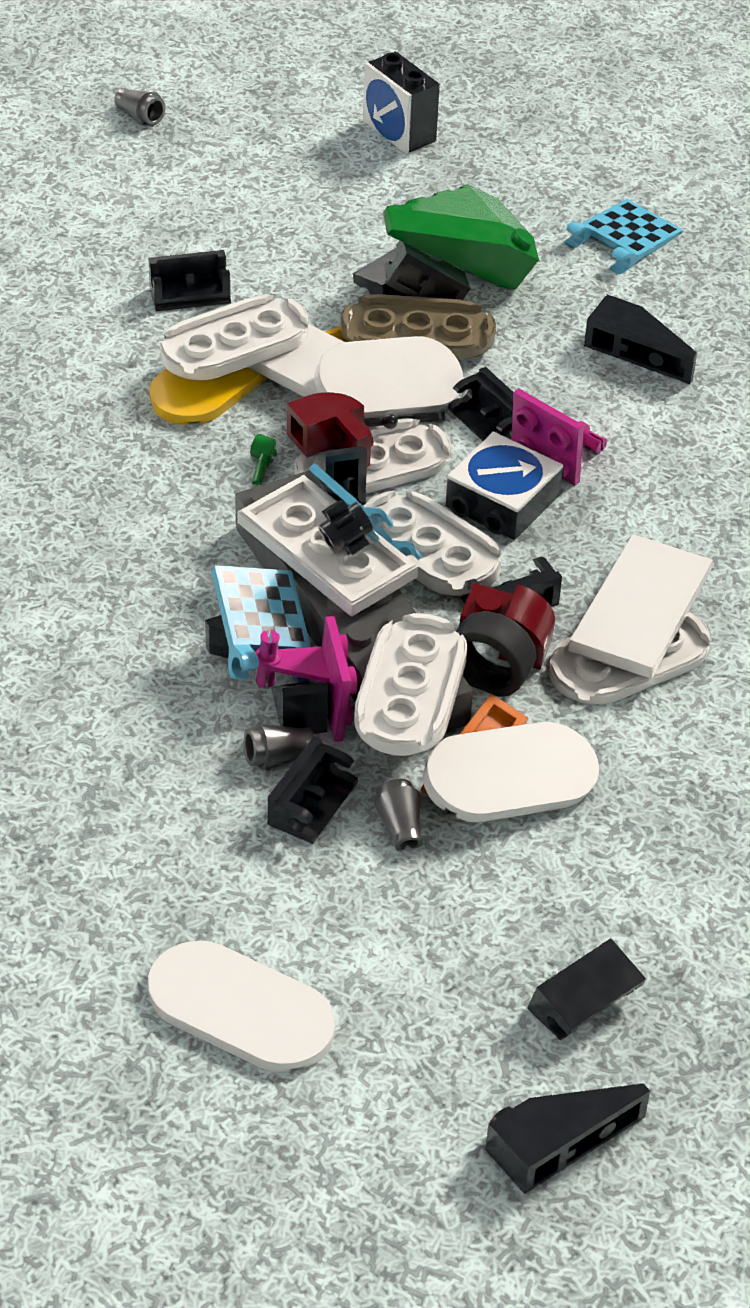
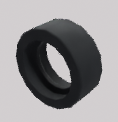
[456,611,537,697]

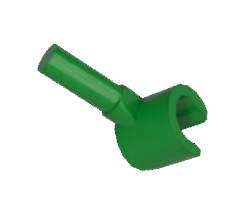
[250,434,277,485]

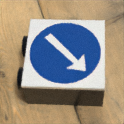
[363,51,440,154]
[445,432,563,540]

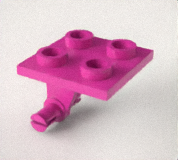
[512,388,607,486]
[256,616,357,742]

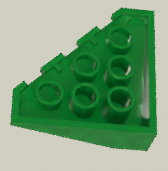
[383,184,539,290]

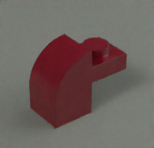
[287,392,374,467]
[459,583,555,670]

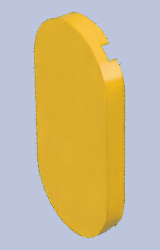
[149,367,267,425]

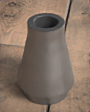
[114,88,166,125]
[243,723,314,769]
[374,779,423,851]

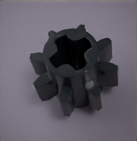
[318,500,373,556]

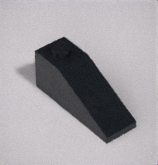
[584,294,697,384]
[485,1083,650,1194]

